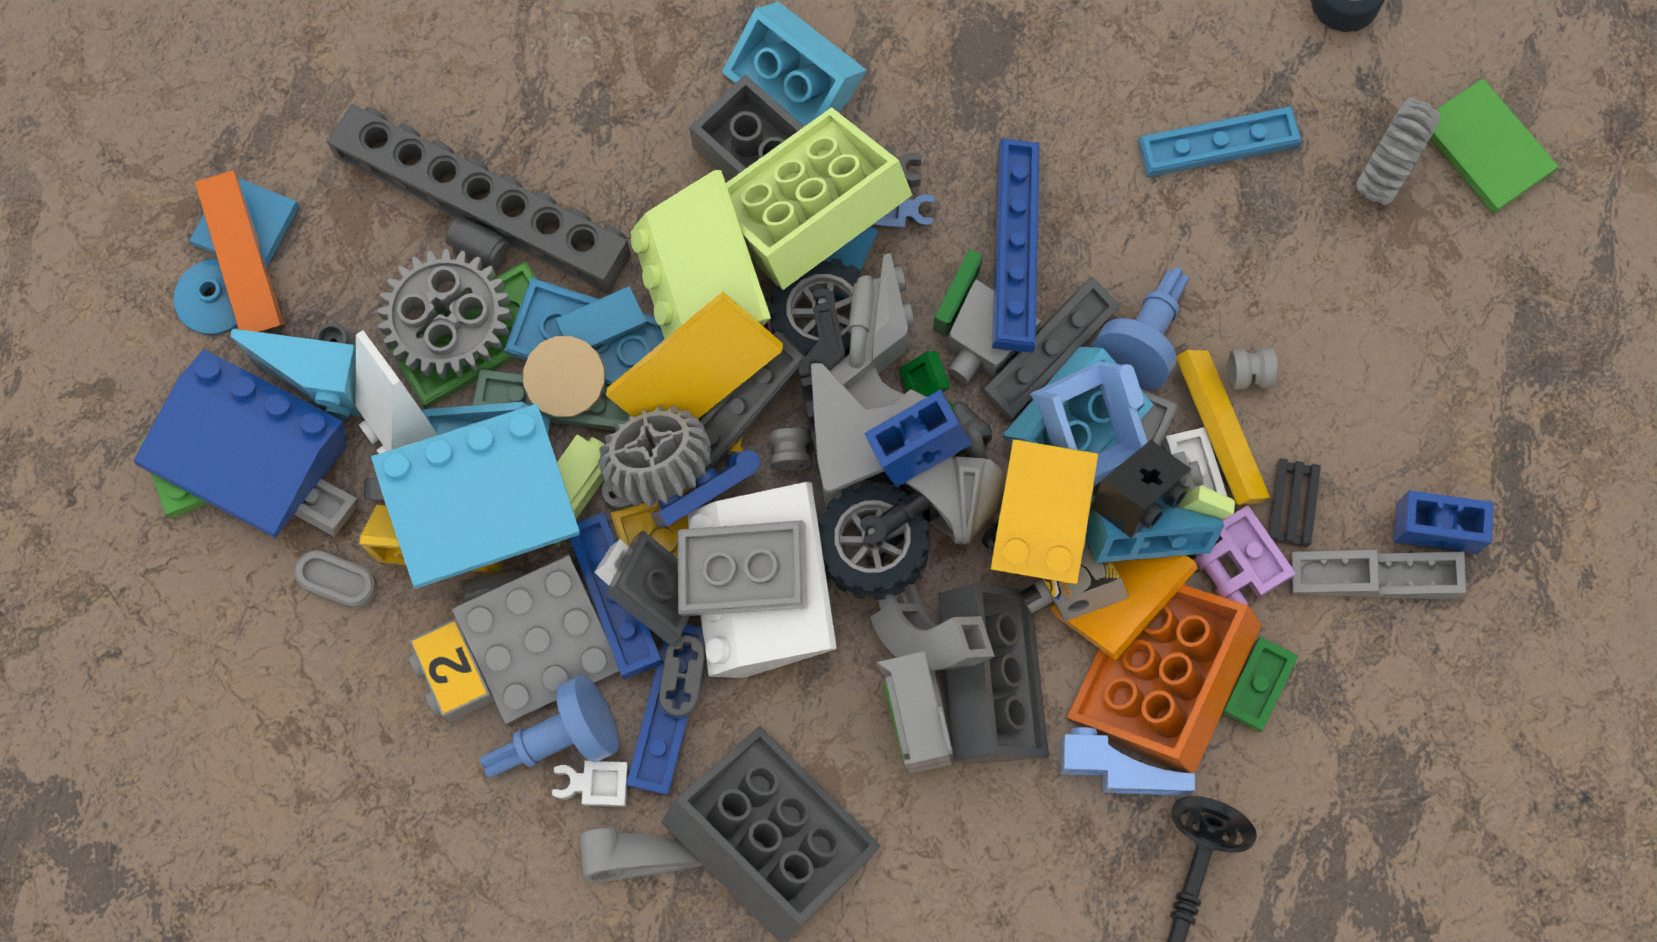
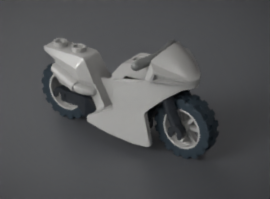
[768,253,1007,600]

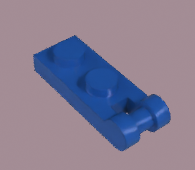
[650,450,760,528]

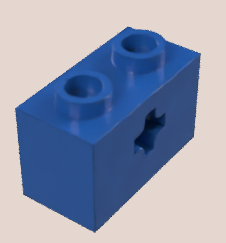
[864,390,972,487]
[1393,490,1494,554]

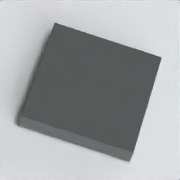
[605,530,690,645]

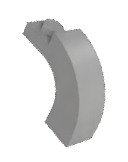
[870,564,995,670]

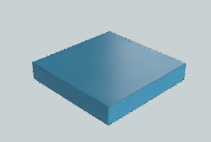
[189,178,300,269]

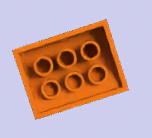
[1067,585,1262,773]

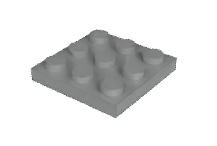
[452,554,619,724]

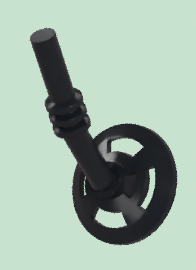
[1167,796,1257,942]

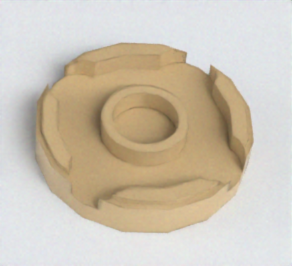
[523,336,606,418]

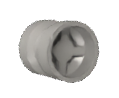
[1228,347,1278,390]

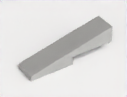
[1292,550,1466,600]

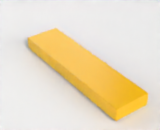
[1176,350,1270,505]

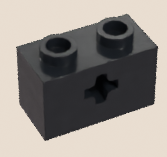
[1091,440,1192,538]

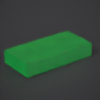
[933,249,983,337]

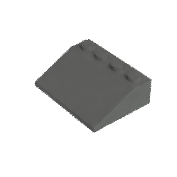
[661,726,881,942]

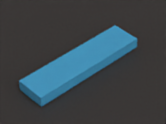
[1138,106,1302,178]

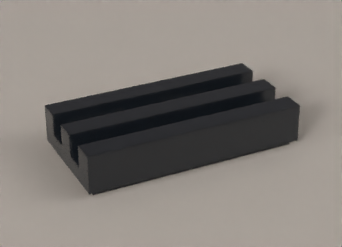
[1268,458,1321,547]

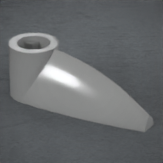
[579,828,704,883]

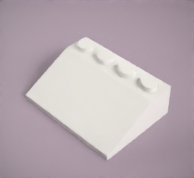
[687,482,837,678]

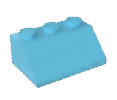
[722,2,867,127]
[1002,347,1154,453]

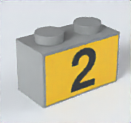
[408,619,495,723]

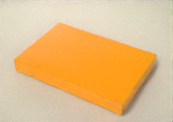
[1050,555,1198,660]

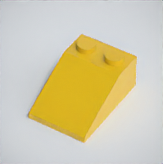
[991,439,1098,584]

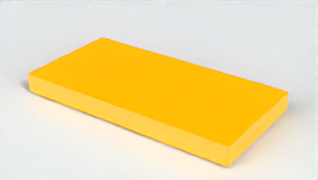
[606,291,783,419]

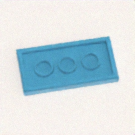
[504,278,665,386]

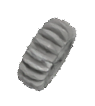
[1356,97,1440,205]
[598,405,712,507]

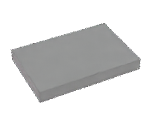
[678,520,807,616]

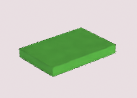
[1430,78,1559,214]

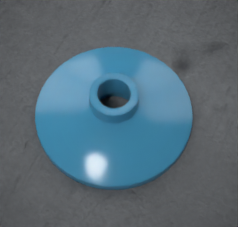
[174,259,238,335]

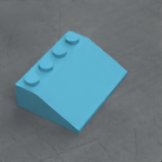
[371,404,581,589]

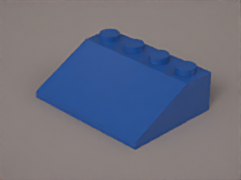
[134,349,347,538]

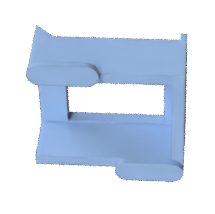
[1030,361,1147,486]

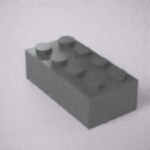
[689,74,804,180]

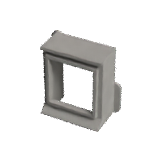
[876,651,953,774]

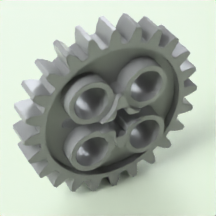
[377,249,512,379]

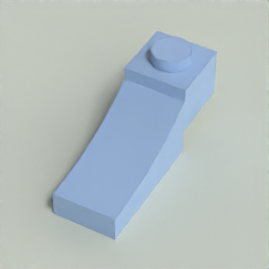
[1060,727,1195,796]

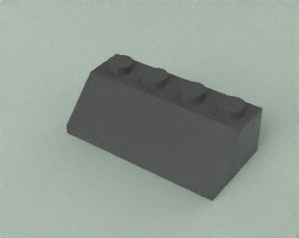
[938,583,1049,763]

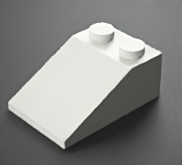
[355,330,438,454]

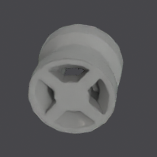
[770,428,811,471]

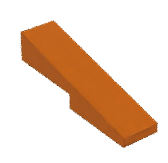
[195,170,285,332]

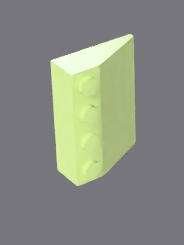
[726,107,912,290]
[630,170,771,339]

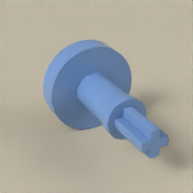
[1093,267,1190,390]
[480,675,619,778]

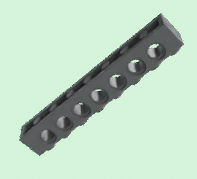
[327,103,631,294]

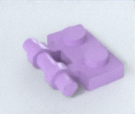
[1194,505,1296,605]

